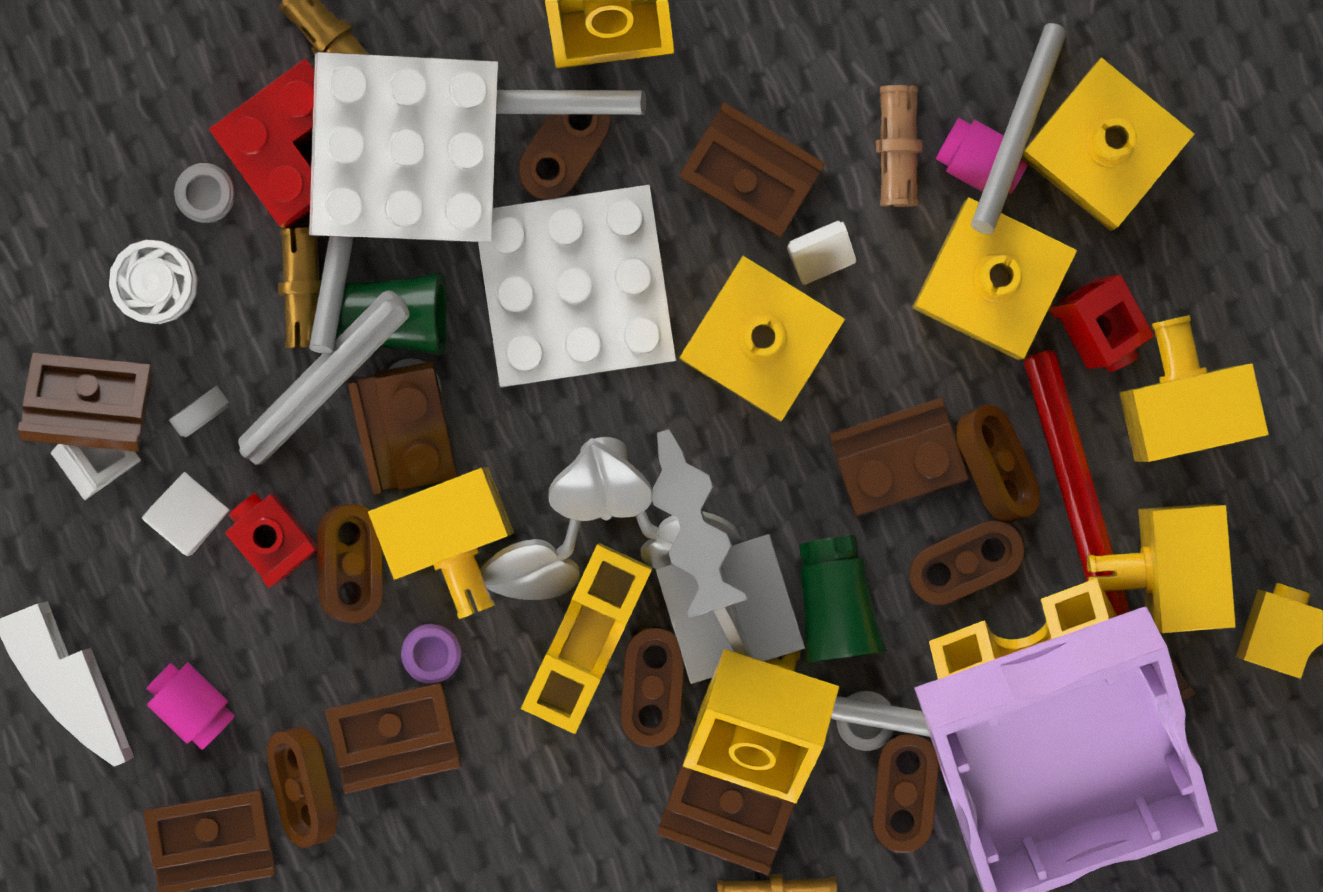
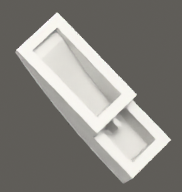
[0,601,134,767]

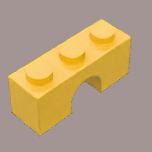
[521,543,652,734]
[929,578,1117,679]
[1236,583,1323,679]

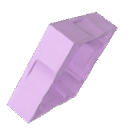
[915,606,1218,892]

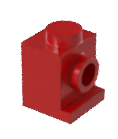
[1049,274,1154,372]
[224,492,318,588]

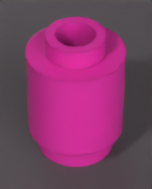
[936,117,1029,194]
[146,662,235,750]

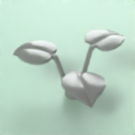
[480,437,747,600]

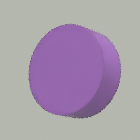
[401,623,462,683]

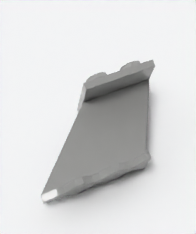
[651,429,805,684]

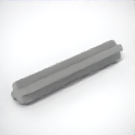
[238,290,410,465]

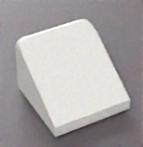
[787,220,856,285]
[51,444,141,501]
[142,472,230,556]

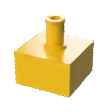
[545,0,674,69]
[1021,57,1194,231]
[912,198,1077,360]
[679,256,845,422]
[1119,315,1269,462]
[368,467,514,619]
[1087,504,1236,633]
[683,649,839,803]

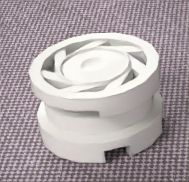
[109,240,198,324]

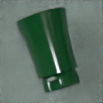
[335,272,447,356]
[799,535,887,664]

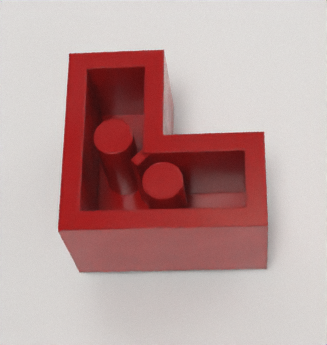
[209,58,315,229]

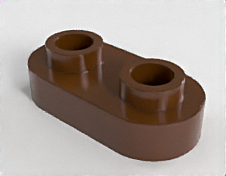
[519,114,611,200]
[957,405,1040,523]
[317,504,383,623]
[909,520,1024,605]
[621,627,684,747]
[267,727,338,848]
[872,732,939,853]

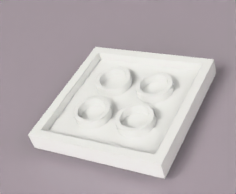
[309,52,498,242]
[478,185,676,387]

